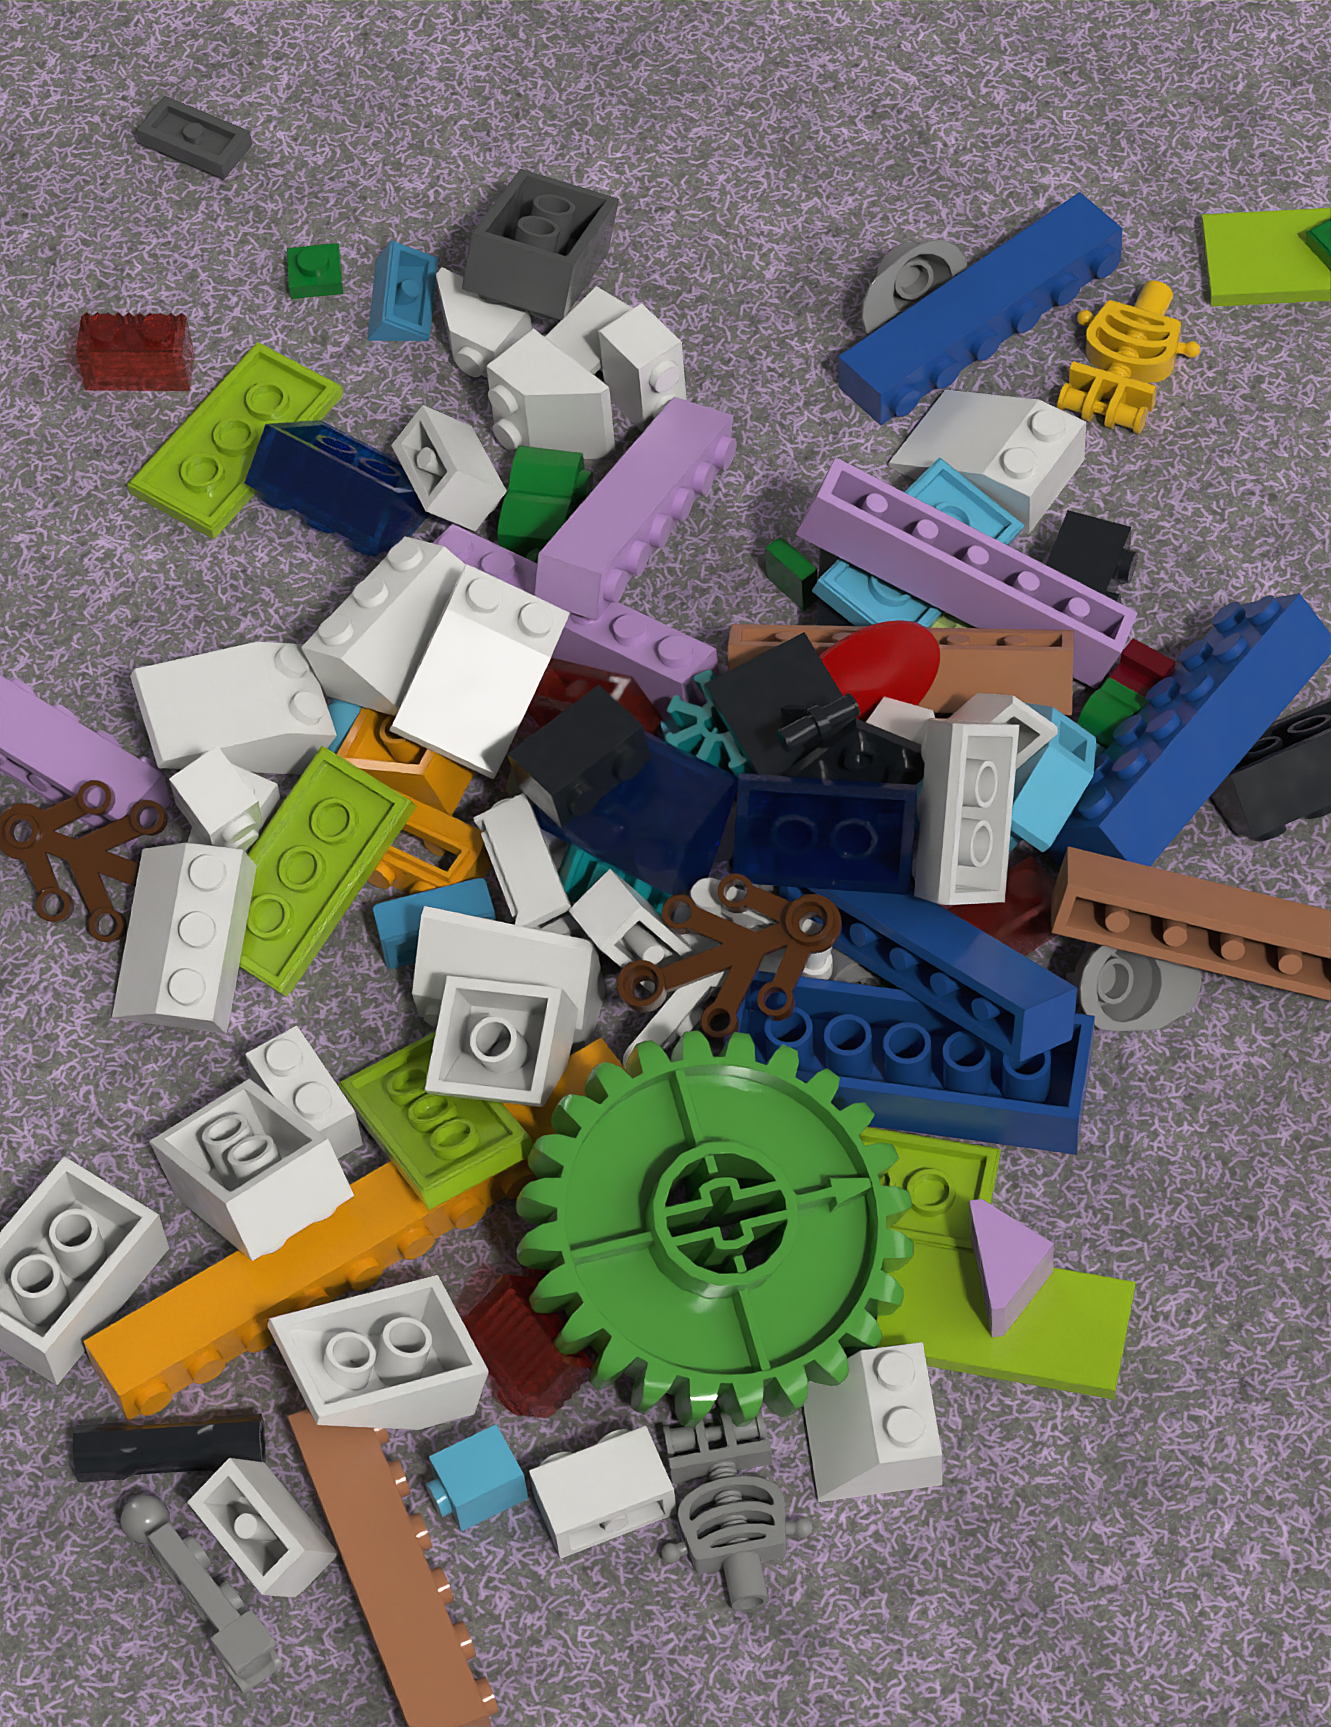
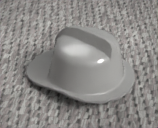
[861,240,968,336]
[1066,944,1202,1032]

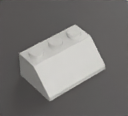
[301,536,466,716]
[912,718,1019,905]
[112,843,257,1034]
[412,906,606,1050]

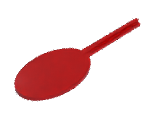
[720,620,940,799]

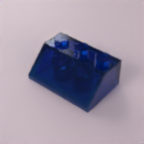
[244,420,430,557]
[533,732,741,895]
[732,773,918,895]

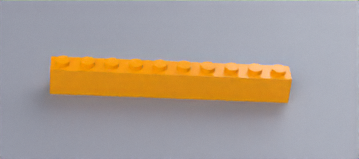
[83,1037,626,1421]

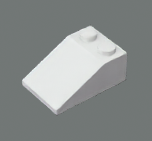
[889,390,1086,534]
[389,564,570,779]
[130,641,337,775]
[268,1275,489,1430]

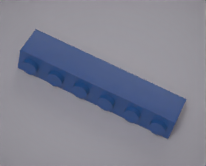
[838,192,1123,426]
[779,842,1077,1062]

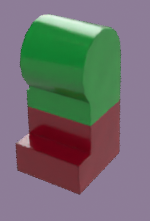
[1077,638,1176,749]

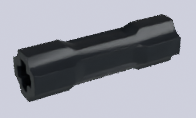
[73,1413,266,1482]

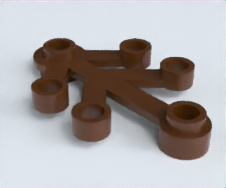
[0,780,168,943]
[617,873,842,1042]

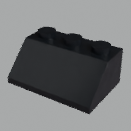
[1210,698,1331,841]

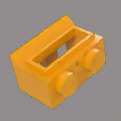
[367,788,492,895]

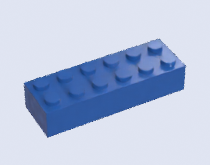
[1046,593,1331,868]
[724,971,1095,1155]

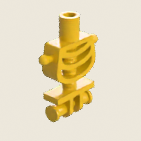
[1057,280,1200,434]

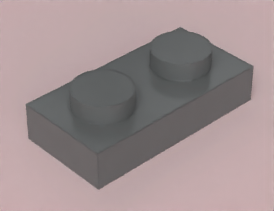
[136,96,252,179]

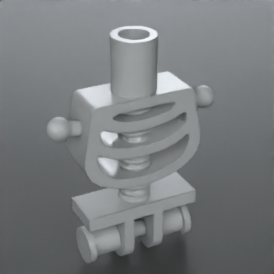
[662,1408,813,1611]

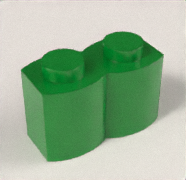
[497,446,593,558]

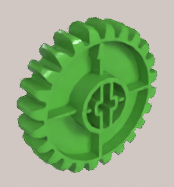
[516,1031,914,1428]

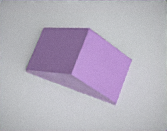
[969,1199,1054,1338]

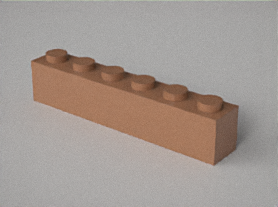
[728,624,1074,718]
[1051,847,1331,1001]
[288,1408,499,1727]

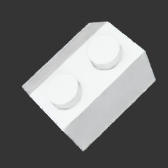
[486,328,616,459]
[425,975,578,1107]
[803,1342,942,1502]

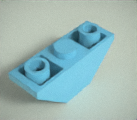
[1010,702,1096,852]

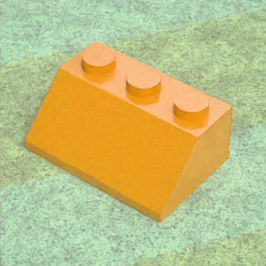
[337,707,475,816]

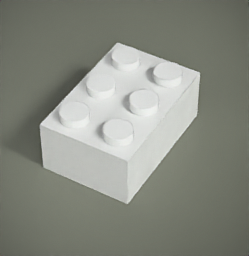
[149,1079,354,1261]
[0,1157,169,1385]

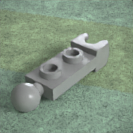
[121,1494,283,1693]

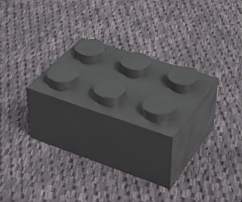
[462,169,619,320]

